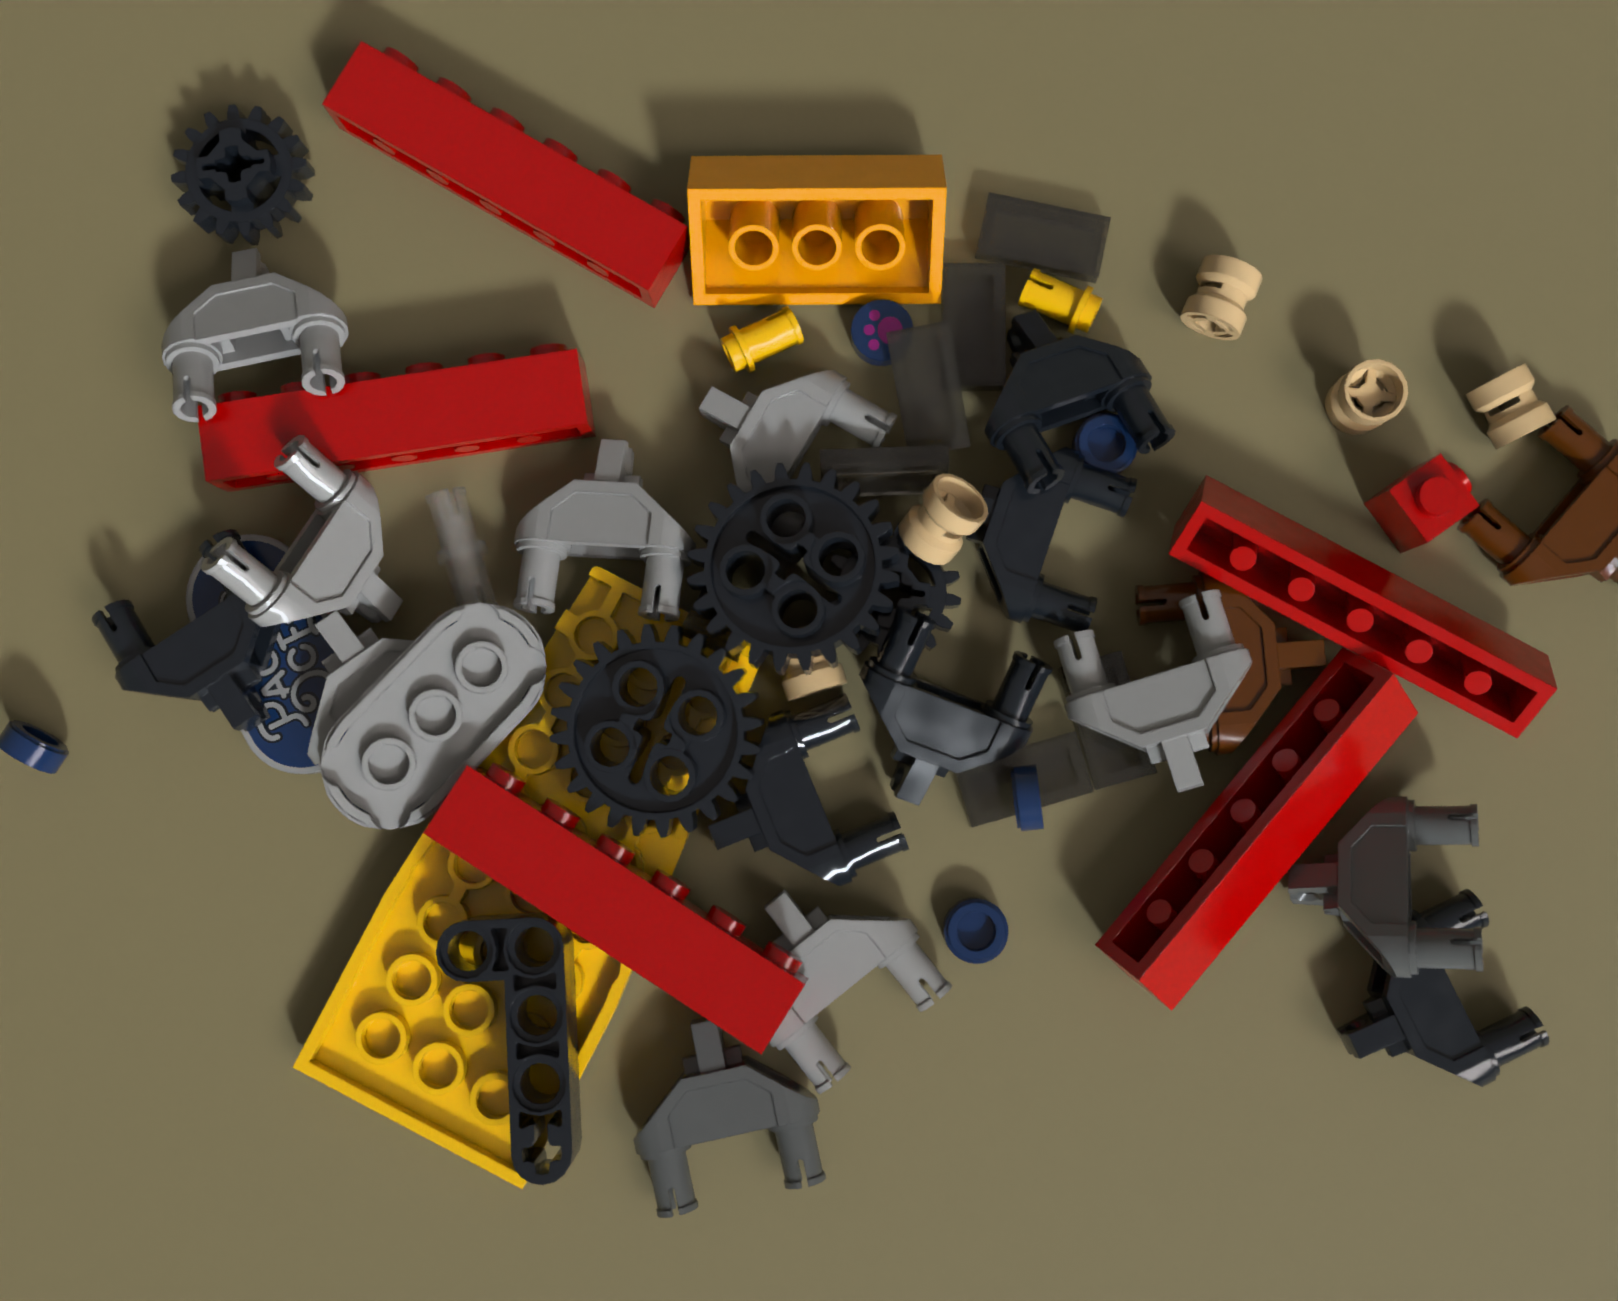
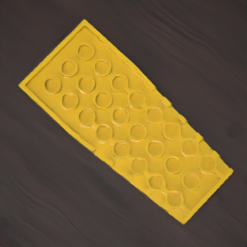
[293,566,759,1189]

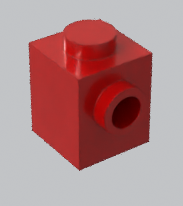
[1363,453,1480,554]

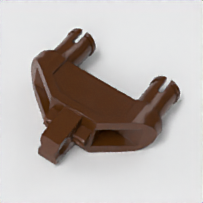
[1457,405,1618,586]
[1135,571,1327,755]

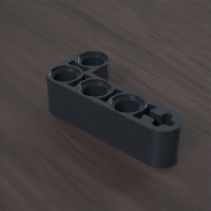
[436,912,582,1185]

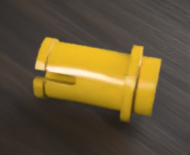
[1018,268,1103,334]
[720,306,804,373]

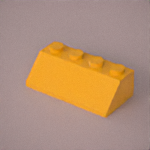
[687,155,947,305]

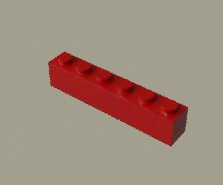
[322,41,690,308]
[198,343,596,492]
[1168,475,1557,739]
[1095,648,1418,1011]
[423,762,809,1055]

